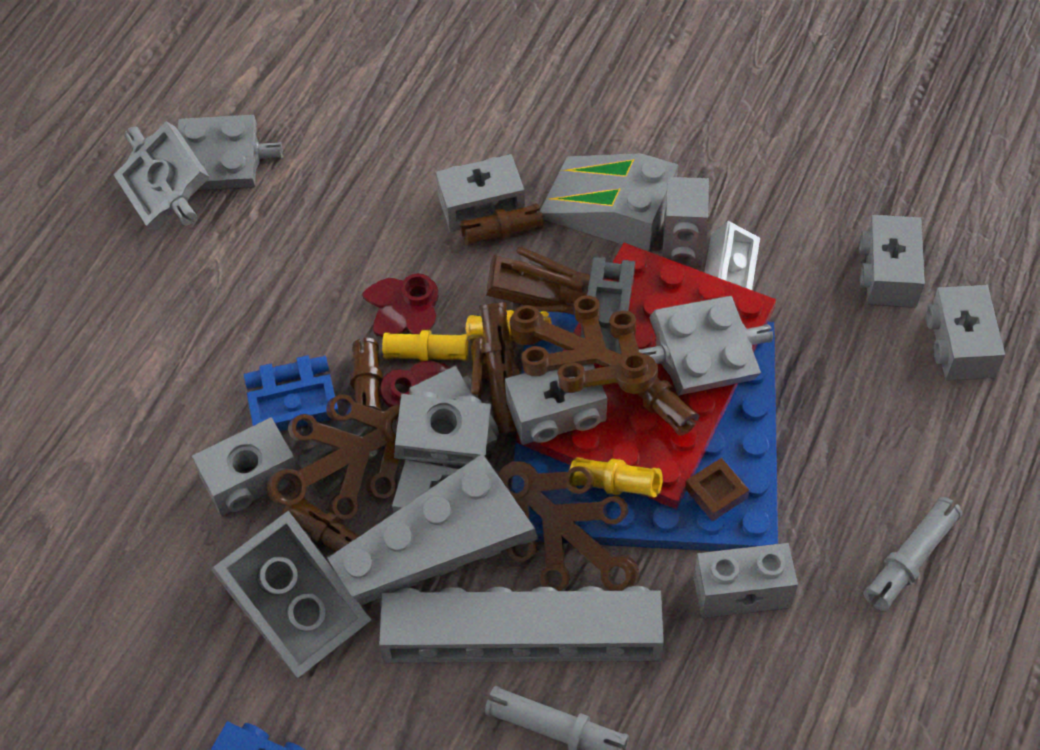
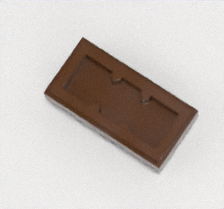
[486,255,566,306]

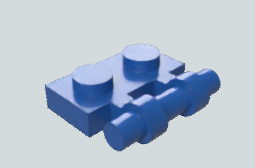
[244,355,339,431]

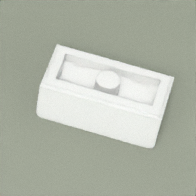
[704,221,760,290]

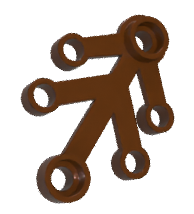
[510,296,658,394]
[267,394,400,520]
[498,461,639,591]

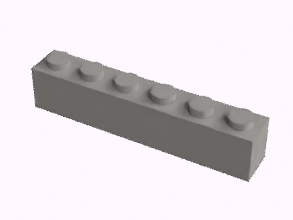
[379,586,664,663]

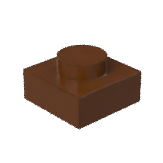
[685,458,750,521]

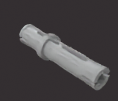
[863,497,963,611]
[485,686,629,750]

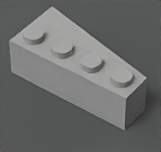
[327,454,538,605]

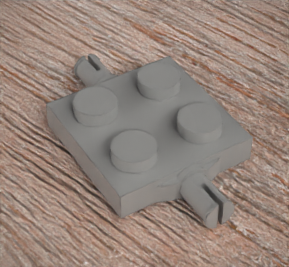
[178,115,283,190]
[114,121,210,231]
[639,296,773,396]

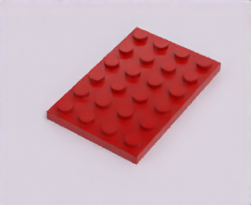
[516,242,777,510]

